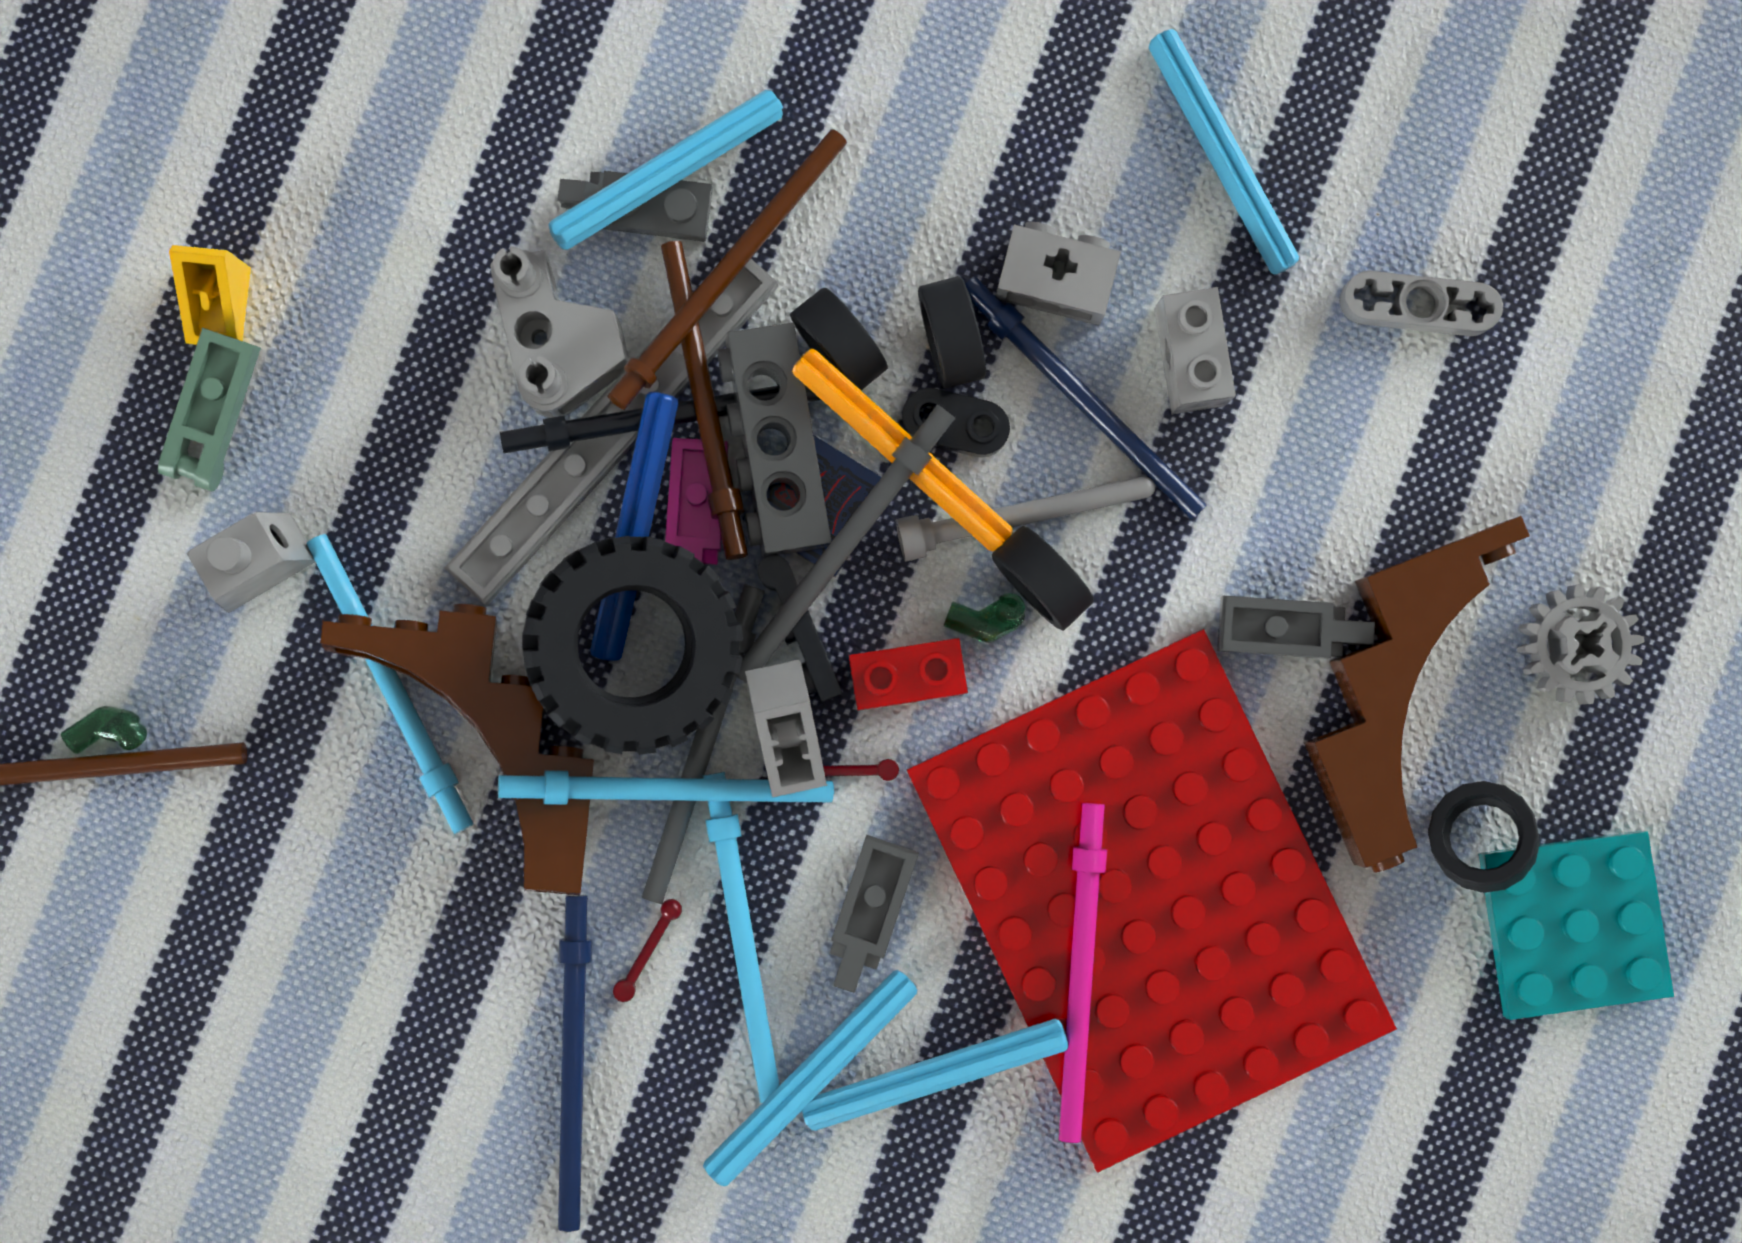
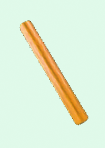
[792,349,1013,551]

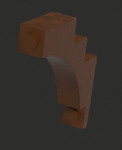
[1303,516,1530,873]

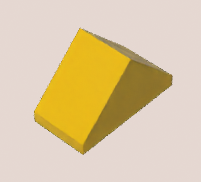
[169,245,251,345]

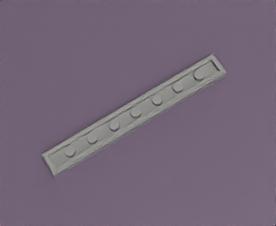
[444,259,779,606]

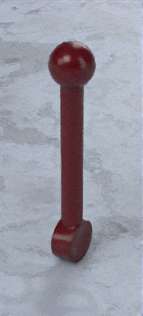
[823,759,899,781]
[613,899,682,1002]

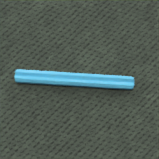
[1149,29,1299,275]
[548,90,783,250]
[703,970,918,1187]
[802,1019,1068,1131]

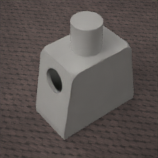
[187,512,315,613]

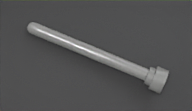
[895,477,1155,562]

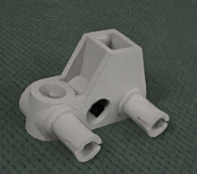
[490,247,630,418]

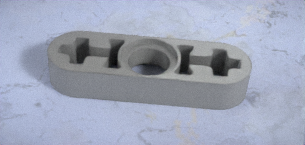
[1339,271,1503,336]

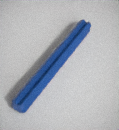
[590,392,678,661]

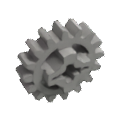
[1517,584,1645,704]

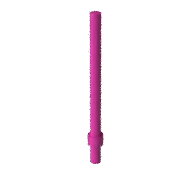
[1058,803,1107,1143]

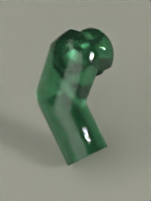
[943,593,1026,643]
[61,706,148,754]

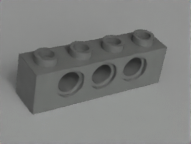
[717,322,832,558]

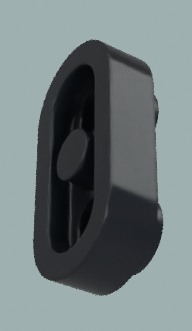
[902,388,1010,457]

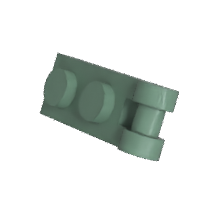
[158,328,261,492]

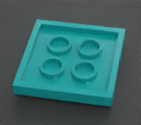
[1478,830,1674,1020]

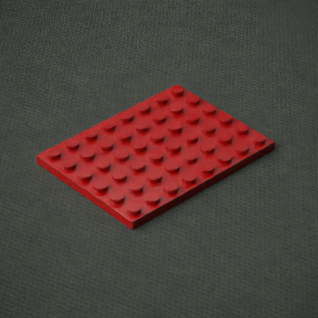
[906,629,1397,1173]

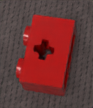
[849,638,968,711]

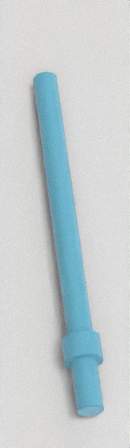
[306,534,474,834]
[498,770,834,805]
[703,772,780,1103]

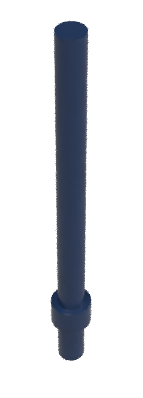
[965,275,1207,520]
[558,895,592,1232]

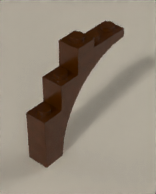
[320,604,594,896]

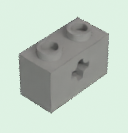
[996,222,1121,326]
[1154,287,1236,415]
[745,659,827,798]

